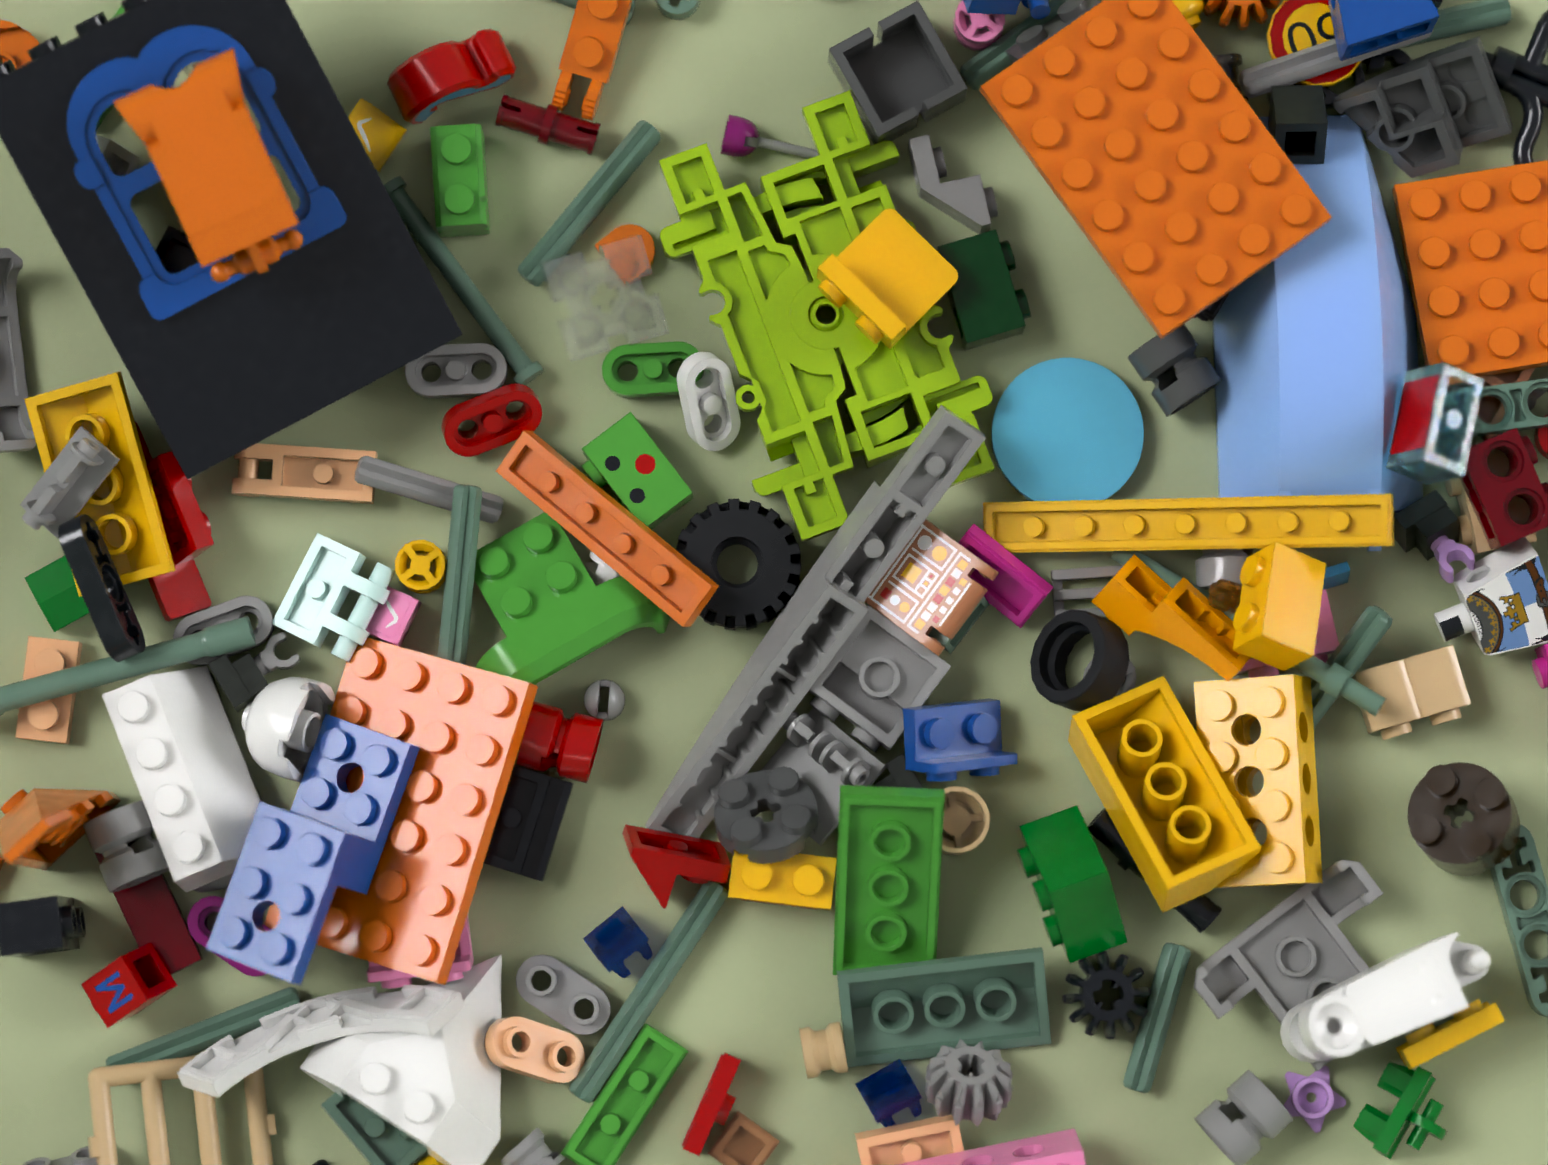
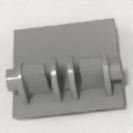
[761,708,887,846]

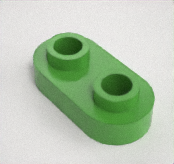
[602,341,704,398]

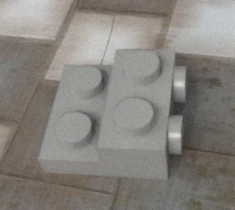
[808,605,951,752]

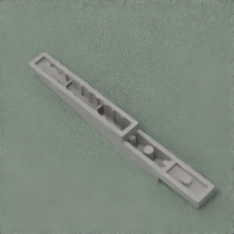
[645,405,986,838]

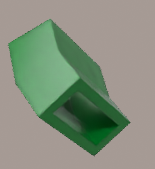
[24,555,89,632]

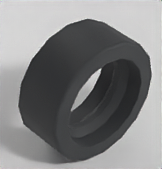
[1030,609,1129,711]

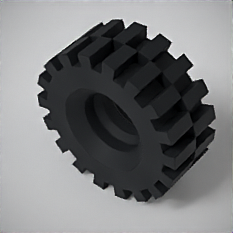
[675,499,801,630]

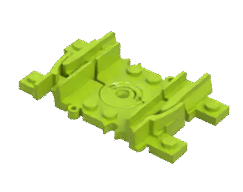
[659,90,995,542]

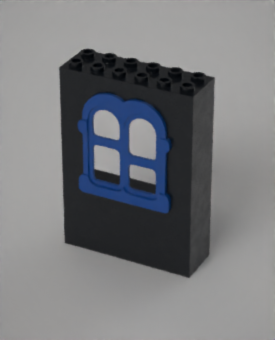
[0,0,463,480]

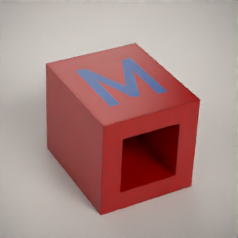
[81,942,177,1028]

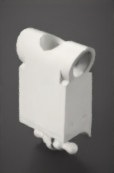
[1280,932,1491,1063]

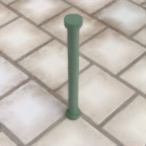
[384,176,544,385]

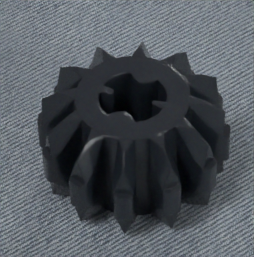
[1062,951,1151,1039]

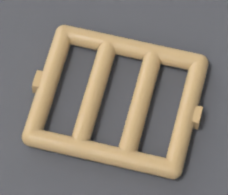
[88,1055,277,1165]

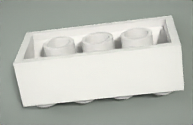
[102,666,261,893]

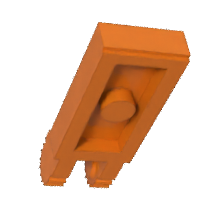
[552,0,633,121]

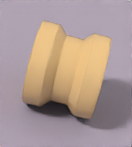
[799,1022,848,1079]

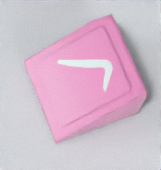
[366,586,422,647]

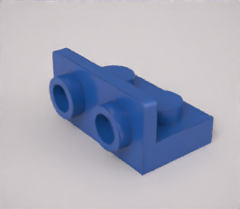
[903,698,1018,782]

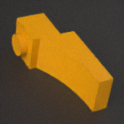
[1091,554,1251,682]

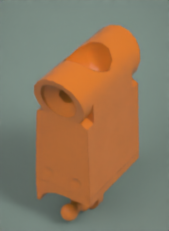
[112,47,304,283]

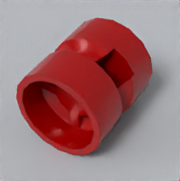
[517,701,604,783]

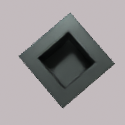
[1268,85,1328,164]

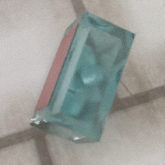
[1386,362,1484,485]

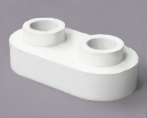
[677,352,741,451]

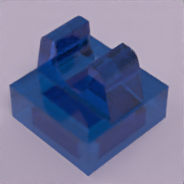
[583,906,653,978]
[855,1059,922,1127]

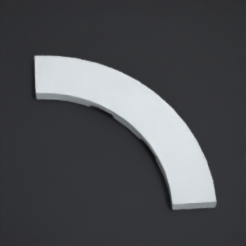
[177,985,465,1098]

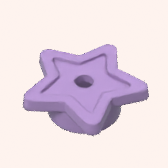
[1283,1066,1346,1133]

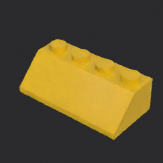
[1068,676,1261,912]

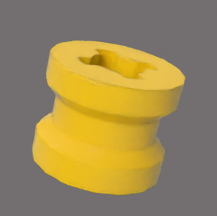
[395,540,447,594]

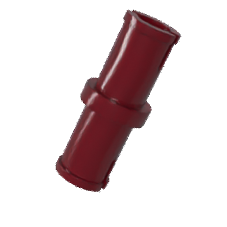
[495,94,601,155]

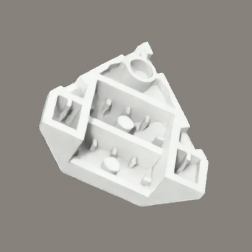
[300,954,502,1165]

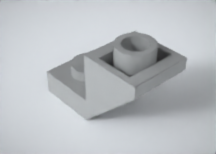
[908,134,998,234]

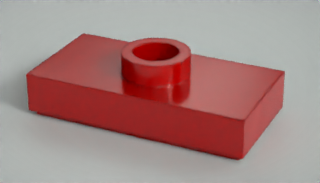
[682,1052,741,1156]

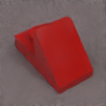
[623,824,731,909]

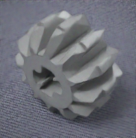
[925,1039,1013,1127]

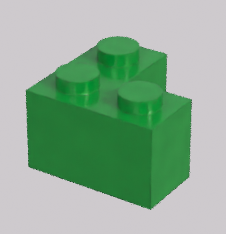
[1017,805,1128,963]

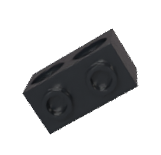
[0,896,86,957]

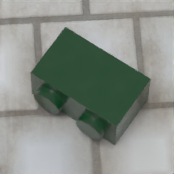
[937,229,1031,350]

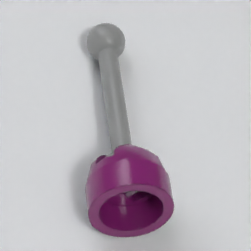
[720,114,818,158]

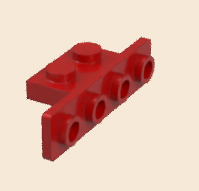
[135,422,214,622]

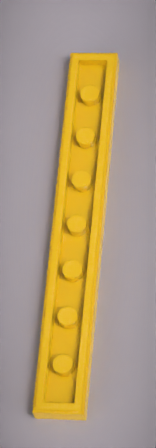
[983,494,1394,553]

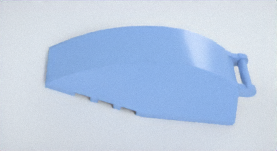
[1213,115,1423,552]

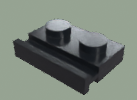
[484,765,574,882]

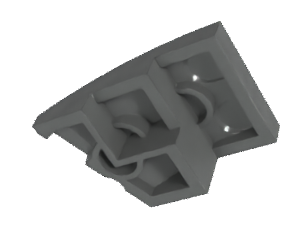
[1333,36,1513,178]

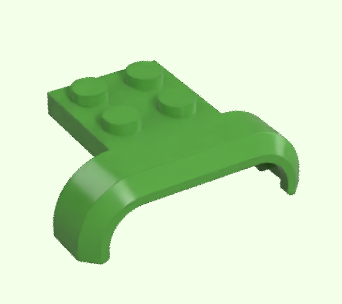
[474,512,670,685]

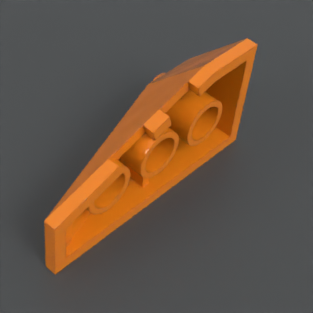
[0,788,121,870]

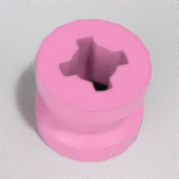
[954,0,1005,51]

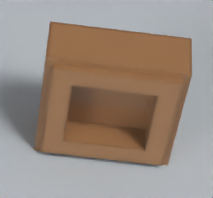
[708,1111,780,1165]

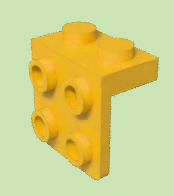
[817,209,958,349]

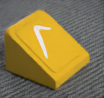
[348,98,407,172]

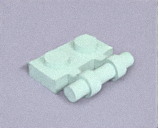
[273,533,395,662]

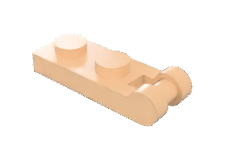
[231,443,377,504]

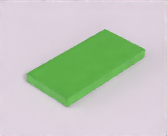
[833,785,945,975]

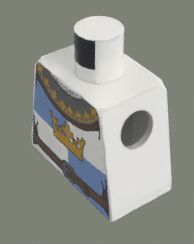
[1434,537,1548,656]

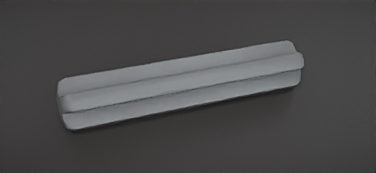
[355,456,503,523]

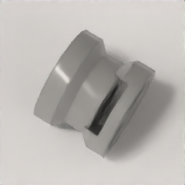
[499,1127,565,1165]

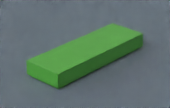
[561,1023,689,1165]

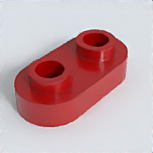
[442,383,542,457]

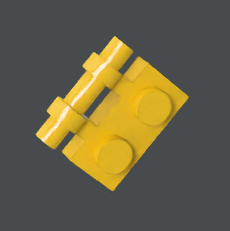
[1396,999,1505,1070]

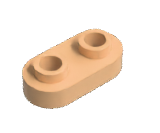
[484,1016,585,1084]

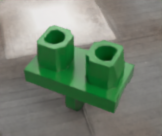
[1353,1062,1447,1160]

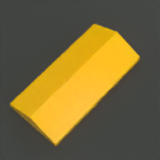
[24,372,176,597]

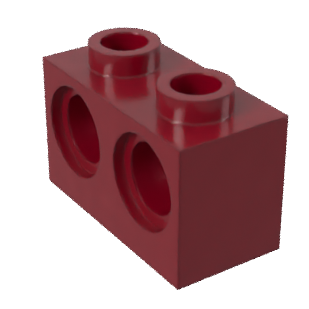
[1450,427,1548,549]

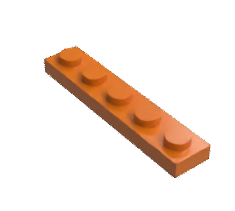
[496,430,719,627]

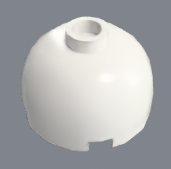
[242,677,336,783]

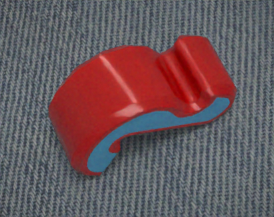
[387,29,517,124]

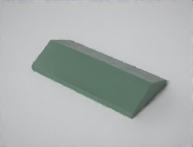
[837,947,1051,1067]

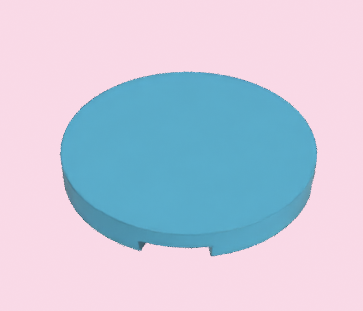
[991,358,1144,501]

